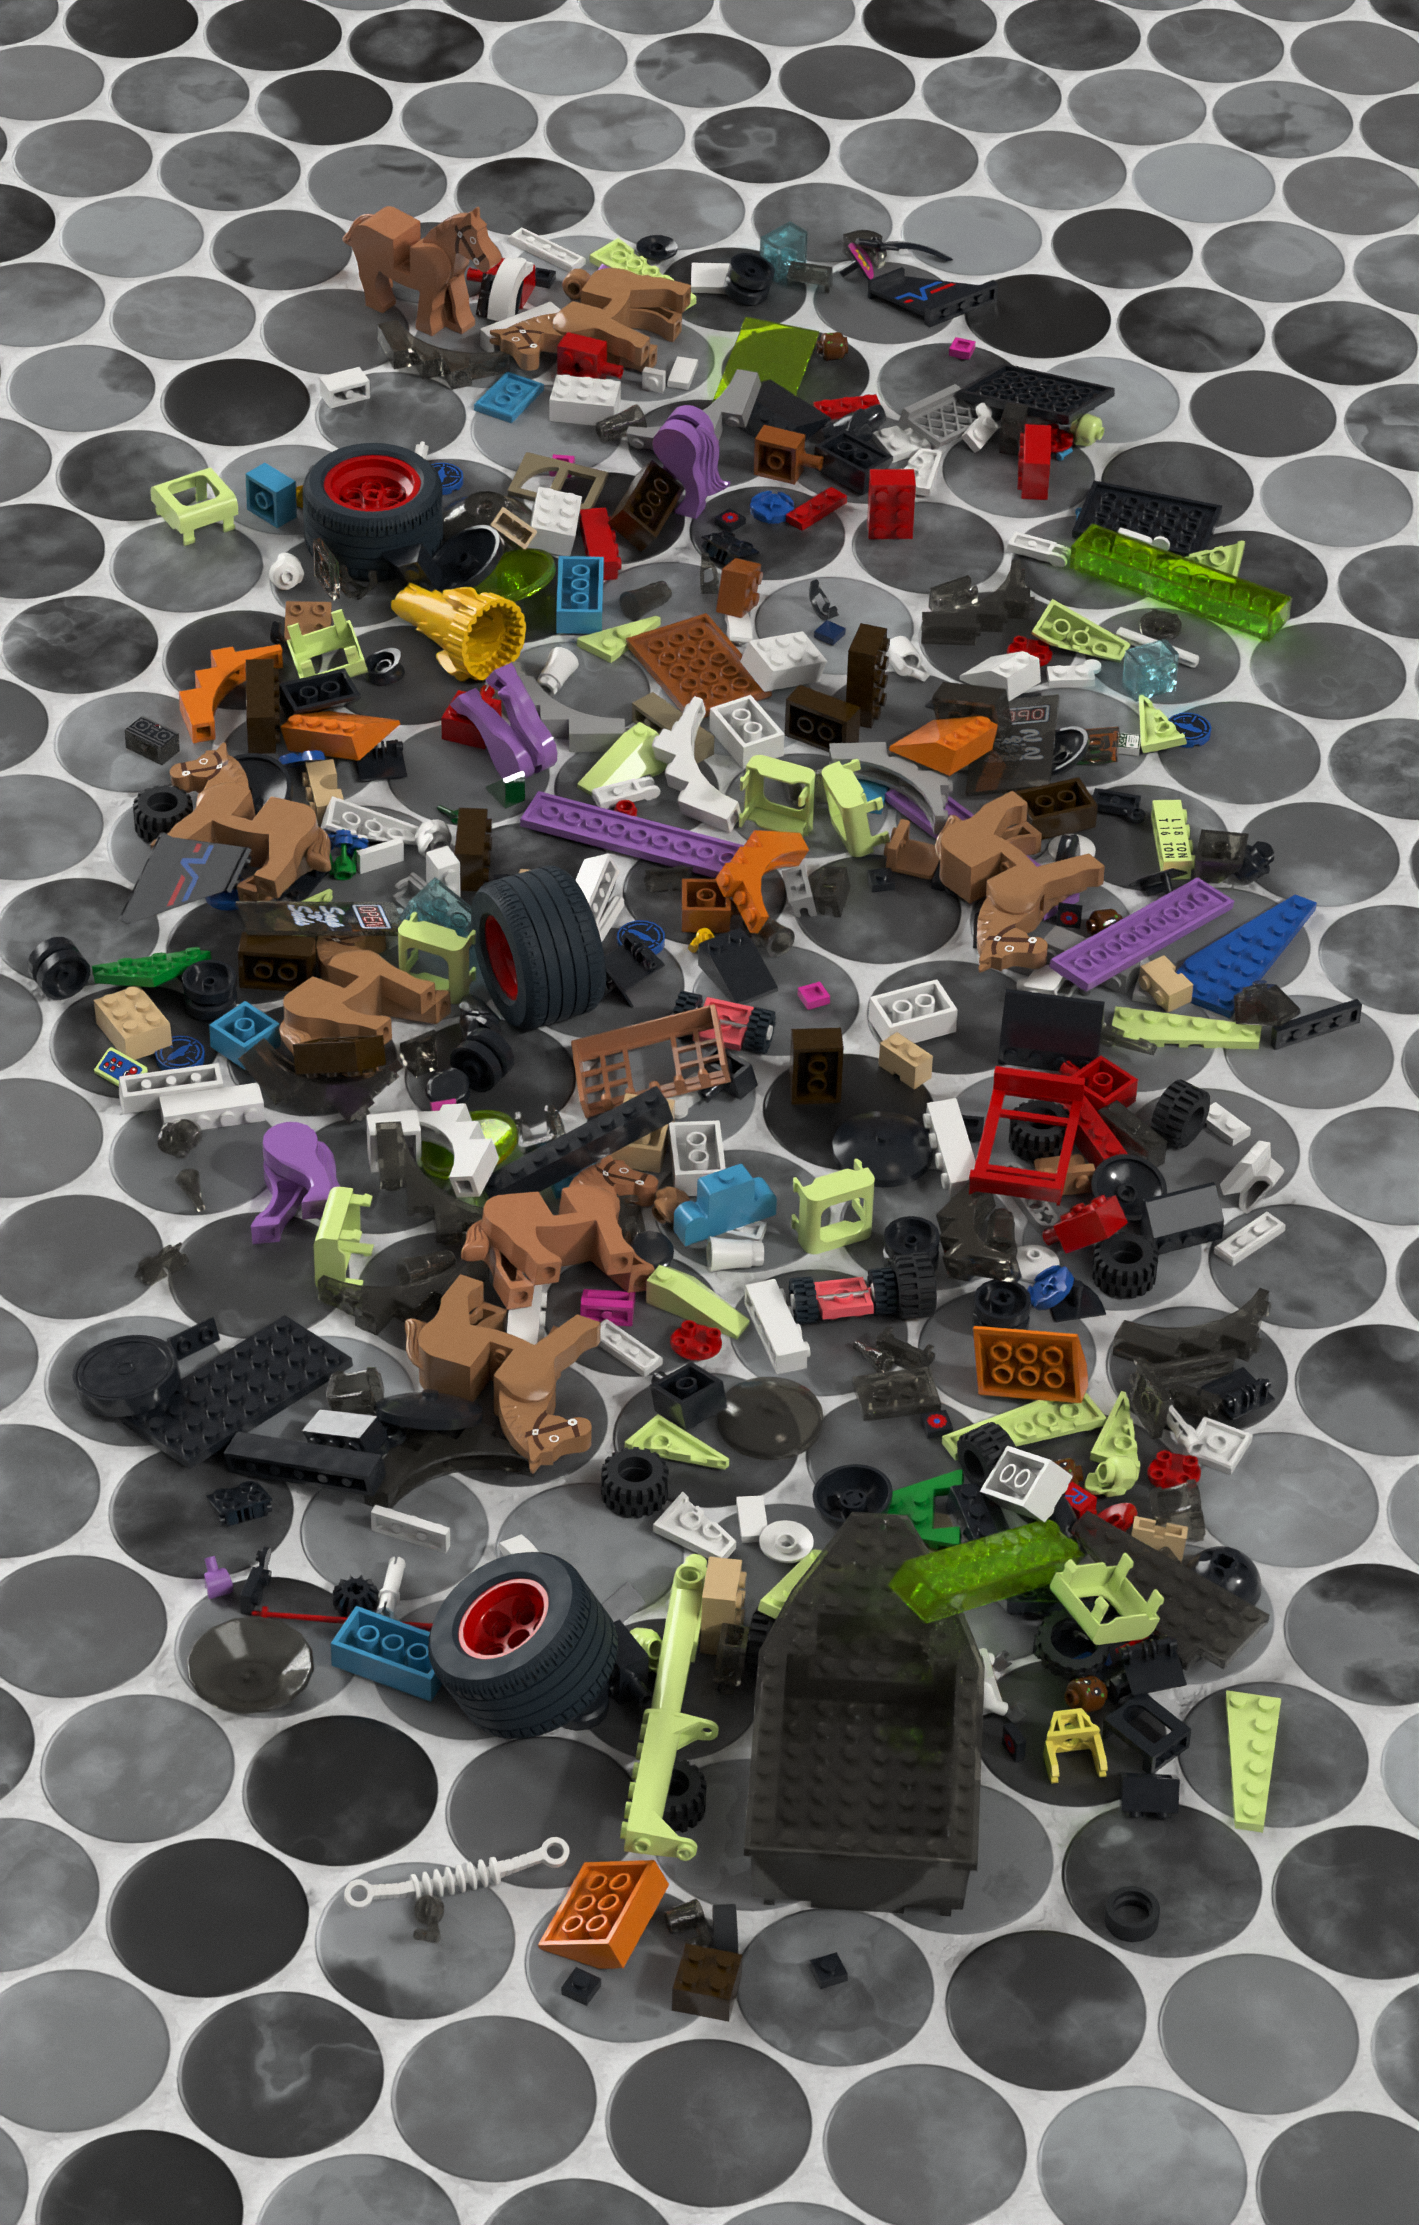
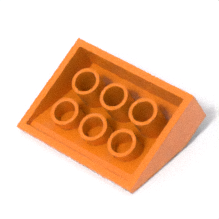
[280,711,400,761]
[889,716,998,776]
[973,1326,1088,1403]
[538,1860,669,1969]

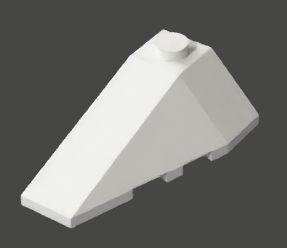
[321,796,419,845]

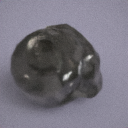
[157,1119,203,1158]

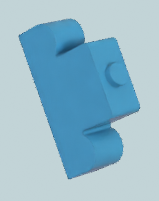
[673,1164,777,1246]

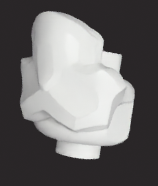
[269,552,304,590]
[415,819,452,857]

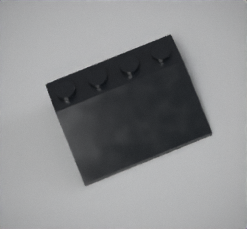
[738,379,831,441]
[998,989,1105,1072]

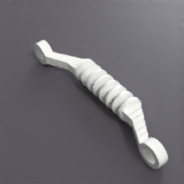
[344,1837,569,1910]

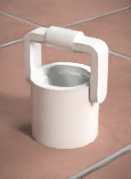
[886,636,930,682]

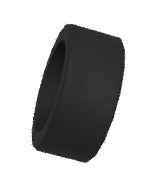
[1104,1886,1160,1942]
[712,1904,738,1953]

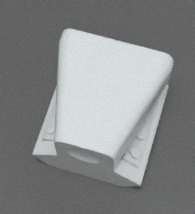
[1220,1141,1284,1214]

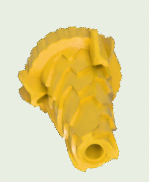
[391,582,526,682]

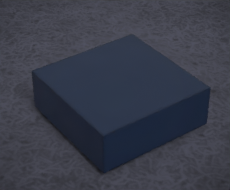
[814,620,846,646]

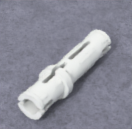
[1157,1401,1204,1456]
[376,1557,406,1618]

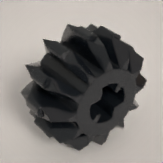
[333,1575,379,1617]

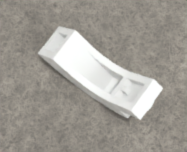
[487,257,533,321]

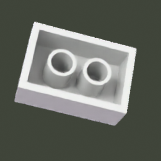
[549,375,621,428]
[527,487,582,556]
[740,631,827,692]
[710,695,785,769]
[869,980,958,1043]
[669,1120,726,1196]
[980,1446,1073,1523]

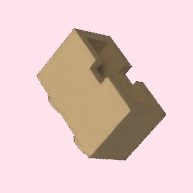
[1138,955,1193,1013]
[879,1032,933,1089]
[1127,1516,1188,1568]

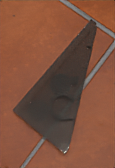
[1101,1022,1157,1056]

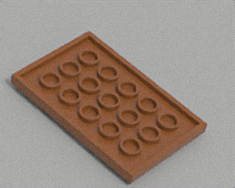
[626,613,772,718]

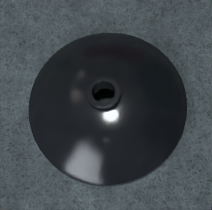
[1025,726,1090,778]
[1091,1154,1167,1223]

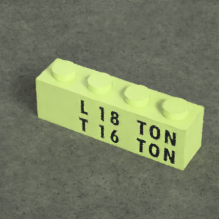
[1151,800,1196,880]

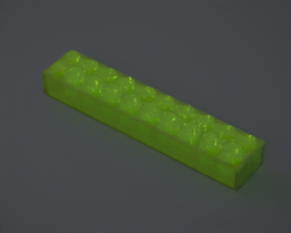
[1069,523,1292,642]
[888,1519,1085,1624]

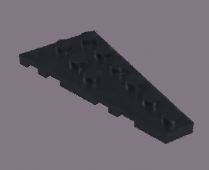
[984,1576,1166,1616]

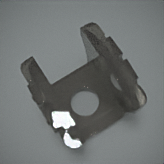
[514,1105,566,1155]
[326,1367,385,1416]
[1149,1479,1206,1542]

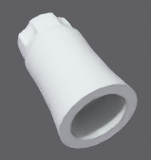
[537,647,579,697]
[706,1236,764,1272]

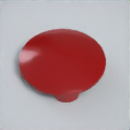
[1048,424,1074,452]
[1007,636,1052,667]
[670,1320,722,1360]
[1147,1450,1201,1492]

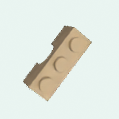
[302,759,344,825]

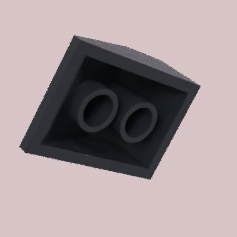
[698,928,778,1005]

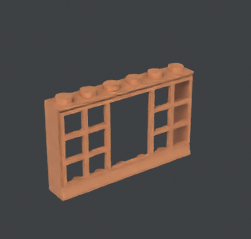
[571,1004,731,1119]

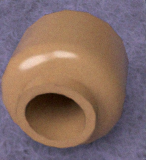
[562,269,590,299]

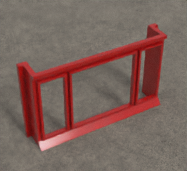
[969,1066,1085,1206]

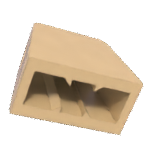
[490,507,538,550]

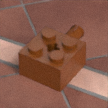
[754,425,824,485]
[716,558,763,618]
[681,879,741,933]

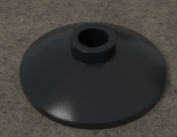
[636,235,678,261]

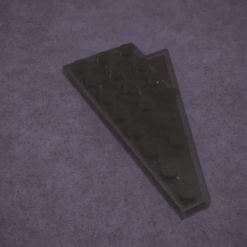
[1071,1511,1270,1671]

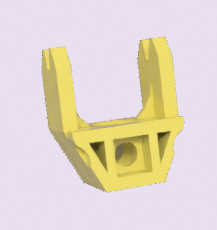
[1043,1708,1108,1784]

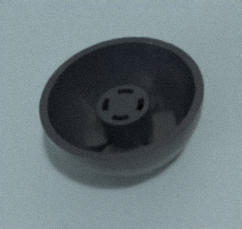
[812,1464,893,1533]
[1181,1546,1262,1617]

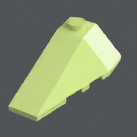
[1031,599,1131,663]
[577,722,668,796]
[646,1265,750,1340]

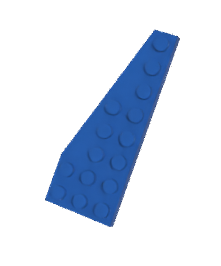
[1176,894,1317,1018]

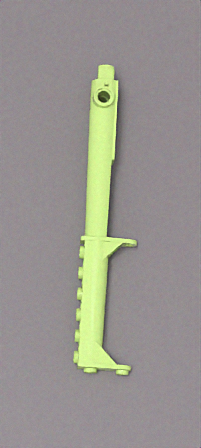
[620,1554,719,1861]

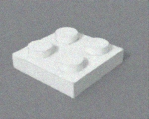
[872,426,931,463]

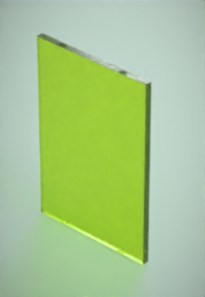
[712,317,820,403]

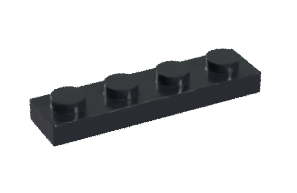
[1270,999,1362,1050]

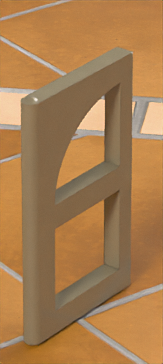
[507,452,609,513]

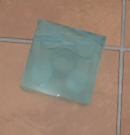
[760,221,808,283]
[1122,639,1179,702]

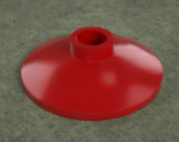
[1088,1503,1138,1541]

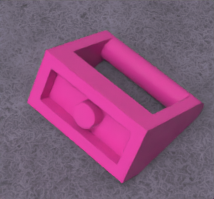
[580,1289,636,1326]

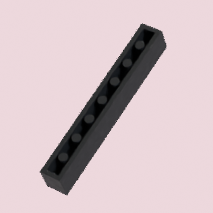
[482,1086,674,1201]

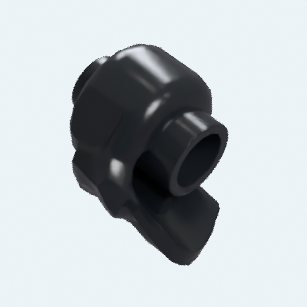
[1233,841,1274,883]

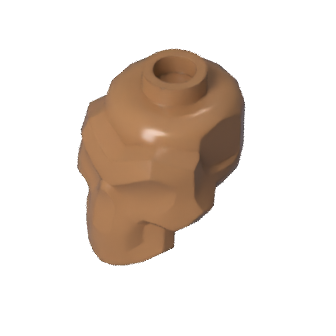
[652,1186,690,1224]

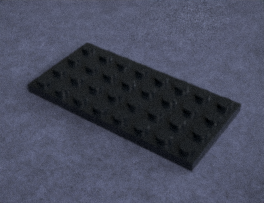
[122,1315,353,1469]

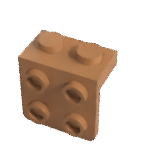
[284,601,332,642]
[884,819,940,879]
[1034,1154,1095,1196]

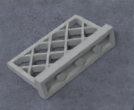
[897,384,978,448]

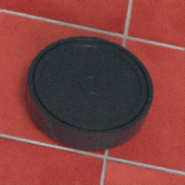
[72,1335,181,1417]

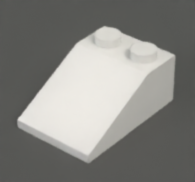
[959,651,1041,701]

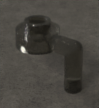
[413,1895,444,1943]

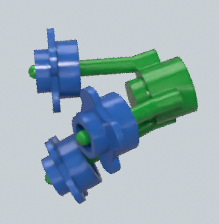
[326,829,369,881]

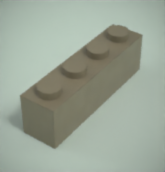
[632,692,715,764]

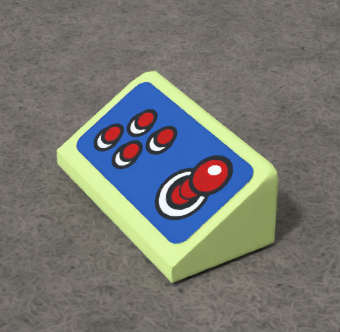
[94,1047,148,1087]

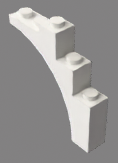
[652,696,741,833]
[417,1104,499,1197]

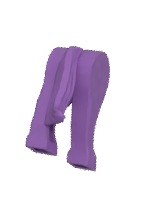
[653,405,731,519]
[450,663,558,779]
[251,1122,340,1244]

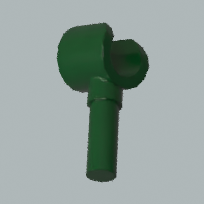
[437,805,459,825]

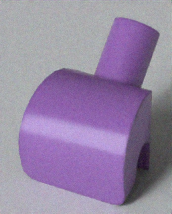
[204,1556,233,1599]

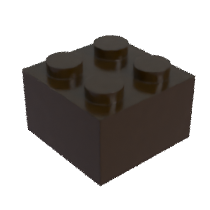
[672,1944,743,2022]

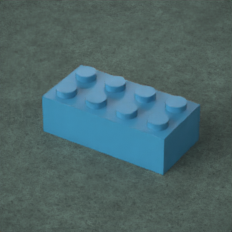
[556,556,604,634]
[331,1606,442,1702]

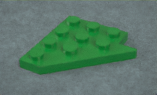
[92,947,211,987]

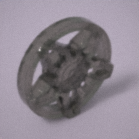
[1139,609,1182,641]

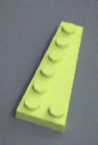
[590,238,696,310]
[1109,1006,1262,1049]
[942,1393,1107,1461]
[758,1549,859,1622]
[1225,1690,1281,1833]

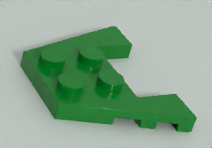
[880,1469,964,1552]

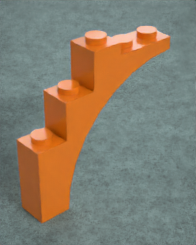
[179,644,283,743]
[715,830,809,933]

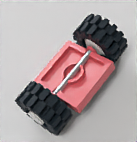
[673,991,776,1054]
[788,1267,897,1325]

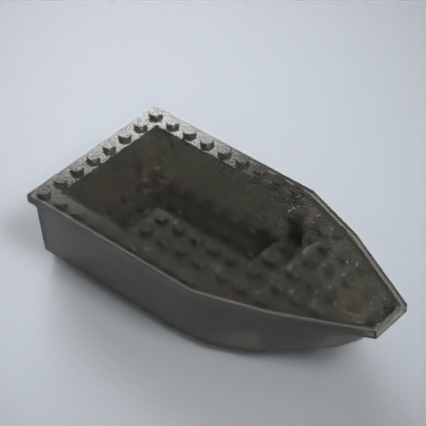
[744,1512,985,1917]

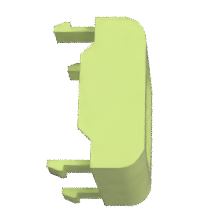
[150,468,238,546]
[287,609,368,679]
[739,755,815,839]
[822,759,890,857]
[398,912,476,1004]
[791,1159,875,1254]
[314,1187,374,1294]
[1050,1553,1164,1645]

